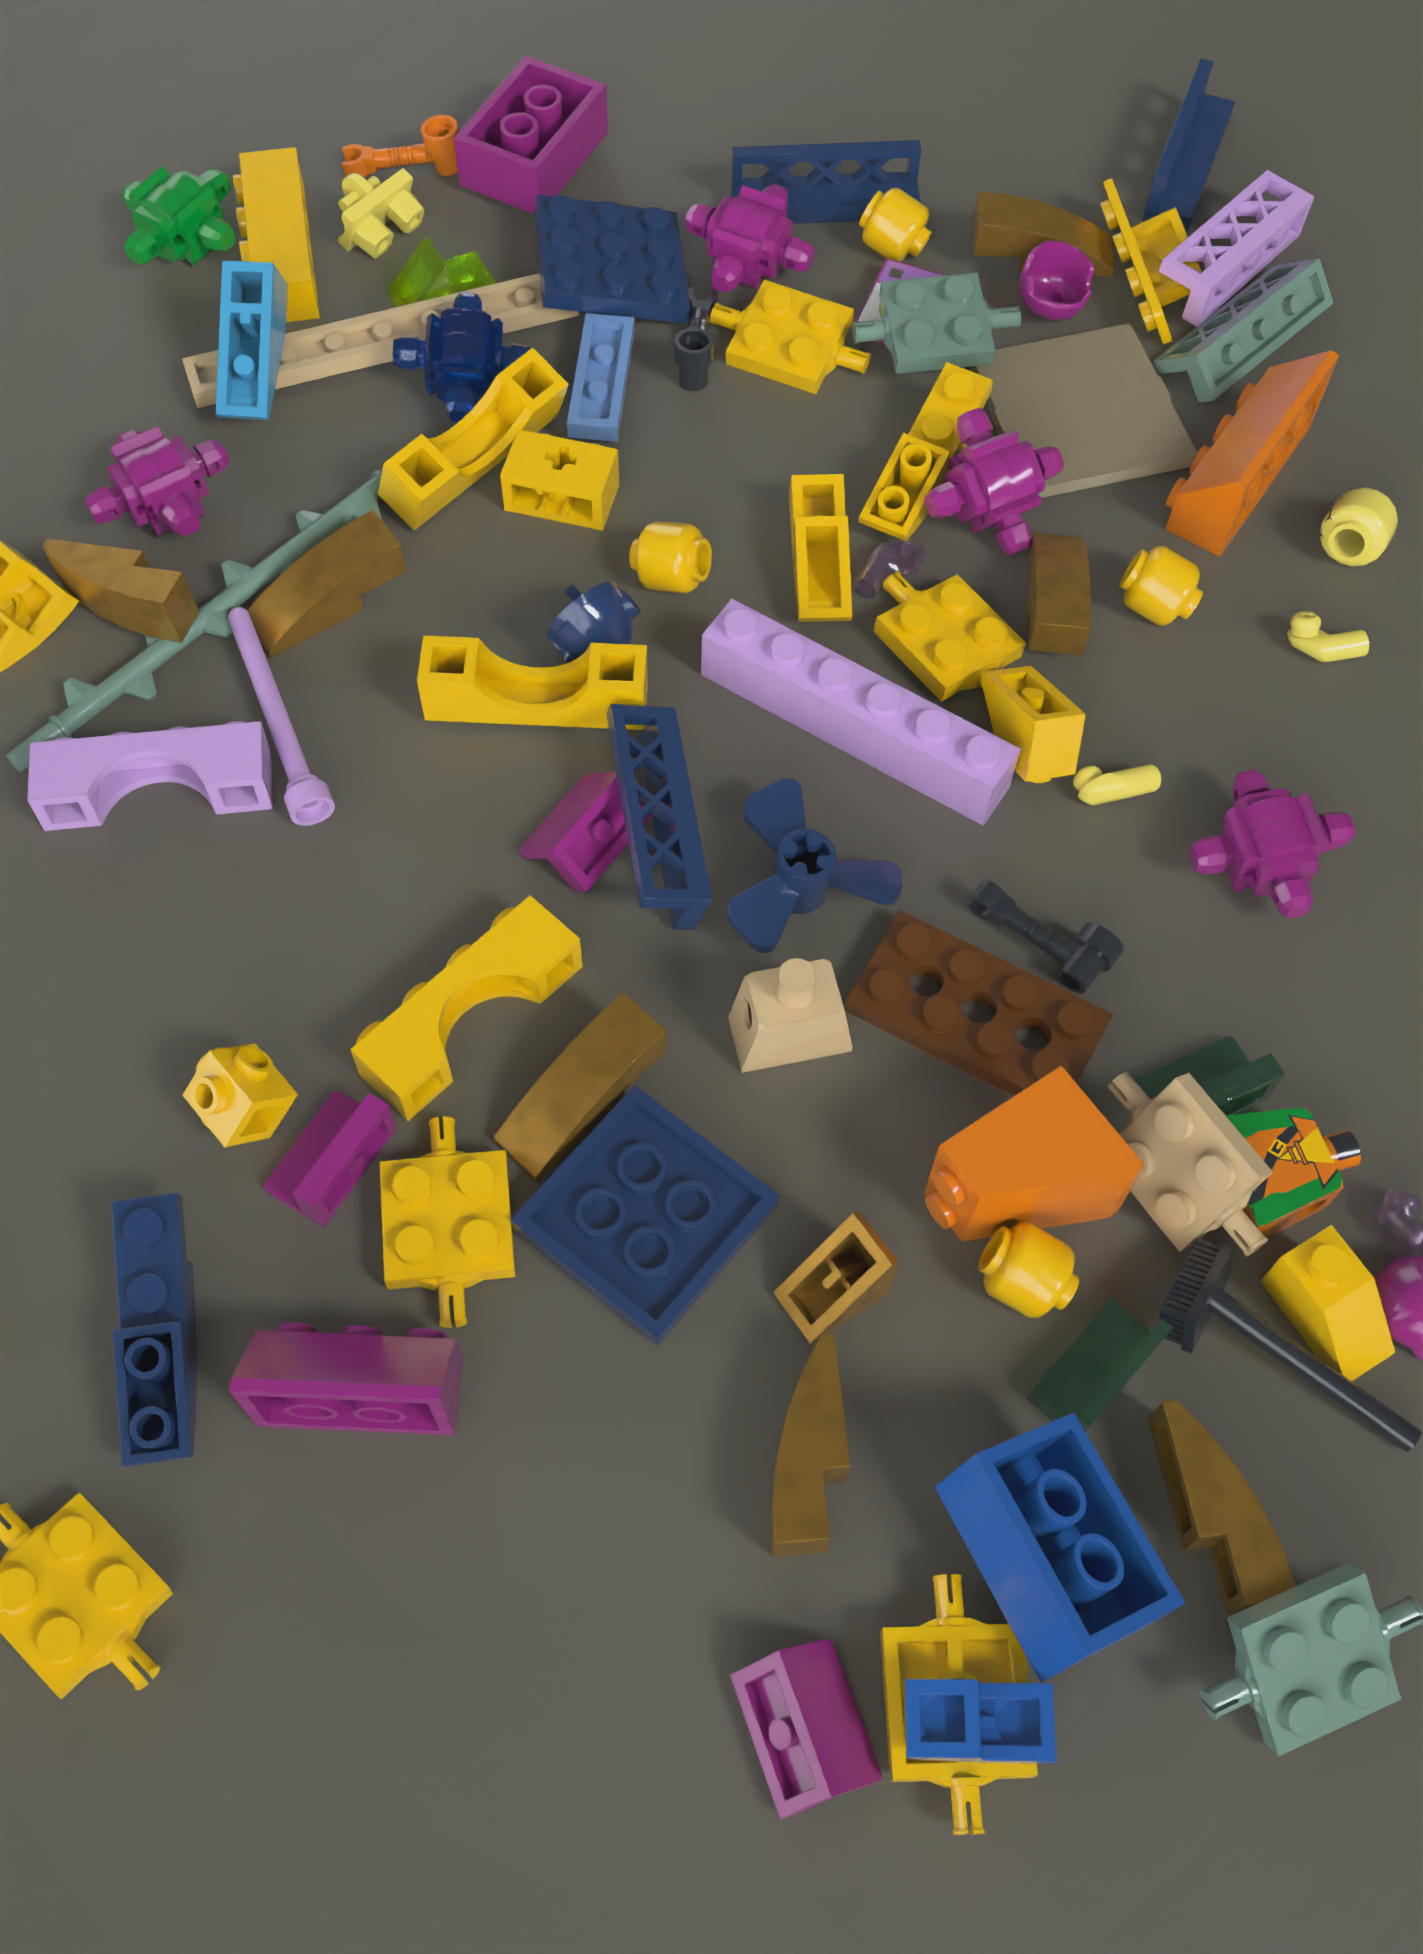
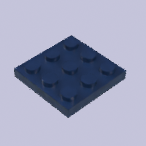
[534,194,690,324]
[511,1085,780,1346]

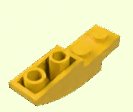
[859,362,993,541]

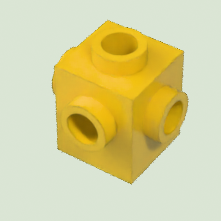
[182,1043,298,1148]

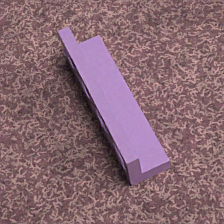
[1159,170,1315,327]

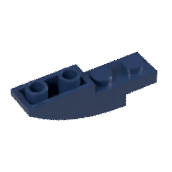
[111,1193,197,1467]

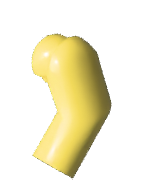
[1287,611,1369,663]
[1073,764,1161,806]

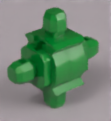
[121,165,236,266]

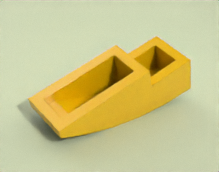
[789,474,852,622]

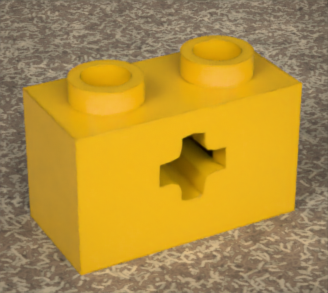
[500,429,619,531]

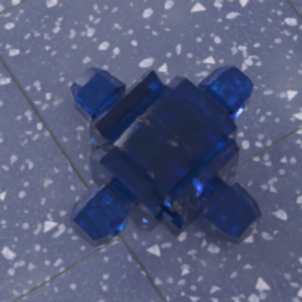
[392,292,531,422]

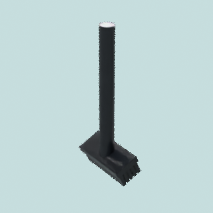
[1157,1238,1422,1452]

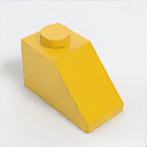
[981,666,1086,783]
[1260,1225,1395,1381]

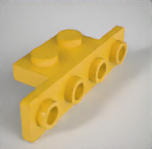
[1100,178,1202,345]

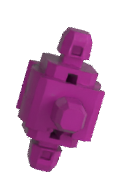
[686,184,815,293]
[924,408,1064,556]
[84,426,230,537]
[1189,769,1355,919]

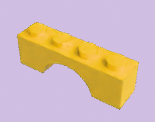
[378,348,569,531]
[417,635,648,730]
[350,895,583,1121]

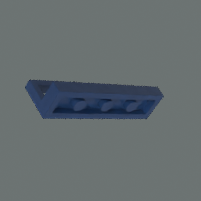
[1142,58,1235,233]
[731,140,921,224]
[607,704,712,930]

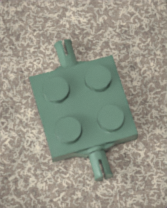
[852,273,1021,374]
[1199,1562,1423,1757]

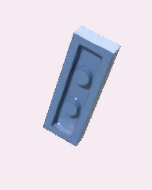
[567,313,635,442]

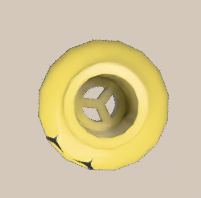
[1320,487,1398,567]

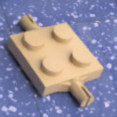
[1107,1071,1273,1257]

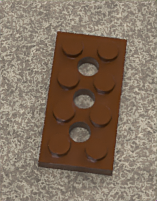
[844,910,1113,1096]

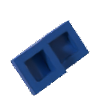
[905,1679,1057,1764]

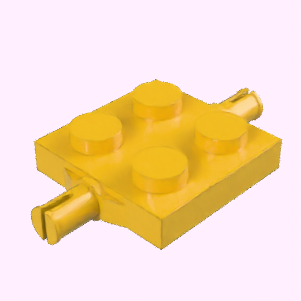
[710,280,871,394]
[873,572,1026,702]
[380,1116,516,1328]
[0,1492,173,1700]
[880,1574,1038,1835]

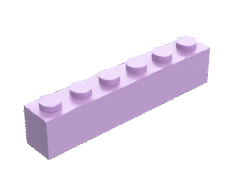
[701,599,1021,826]

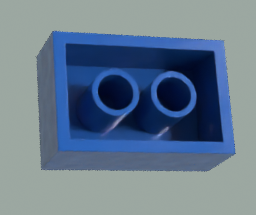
[935,1413,1185,1683]

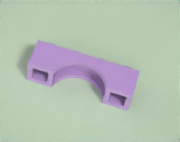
[27,721,273,831]

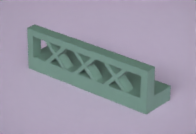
[1153,258,1334,402]

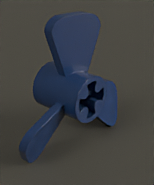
[727,778,902,953]

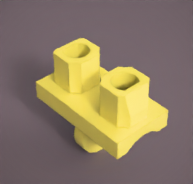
[338,168,424,259]

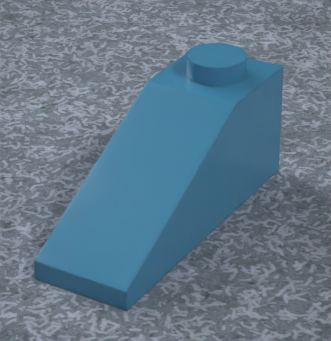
[216,261,288,420]

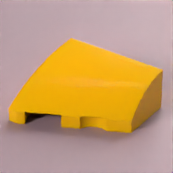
[0,540,79,672]

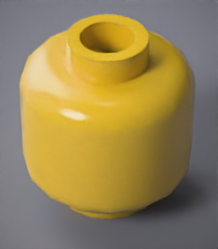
[859,188,932,262]
[629,521,712,594]
[1119,546,1203,626]
[978,1222,1079,1318]

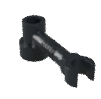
[674,286,718,391]
[968,879,1124,994]

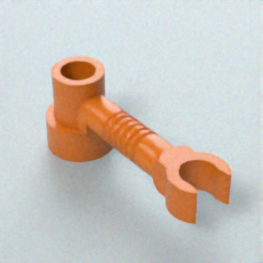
[341,115,459,178]

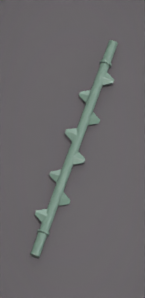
[6,470,382,772]

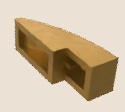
[973,191,1114,277]
[247,510,406,658]
[1027,532,1091,655]
[42,539,200,643]
[493,992,667,1182]
[770,1333,850,1557]
[1148,1400,1296,1617]

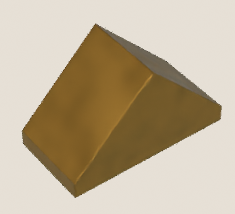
[773,1211,899,1344]

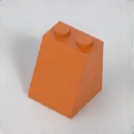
[924,1066,1145,1242]

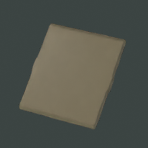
[970,323,1197,498]

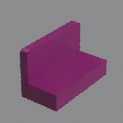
[518,771,653,892]
[264,1091,397,1228]
[730,1639,882,1820]

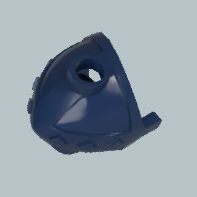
[546,580,641,663]

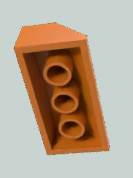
[1165,350,1340,557]

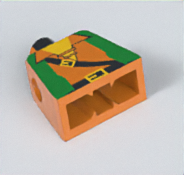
[1225,1107,1361,1237]

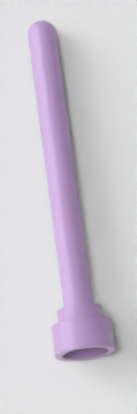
[228,607,335,826]

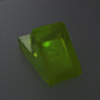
[388,237,495,307]

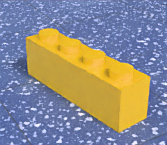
[233,147,320,322]

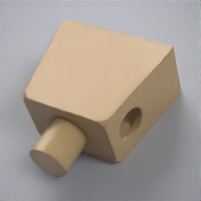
[728,958,853,1073]

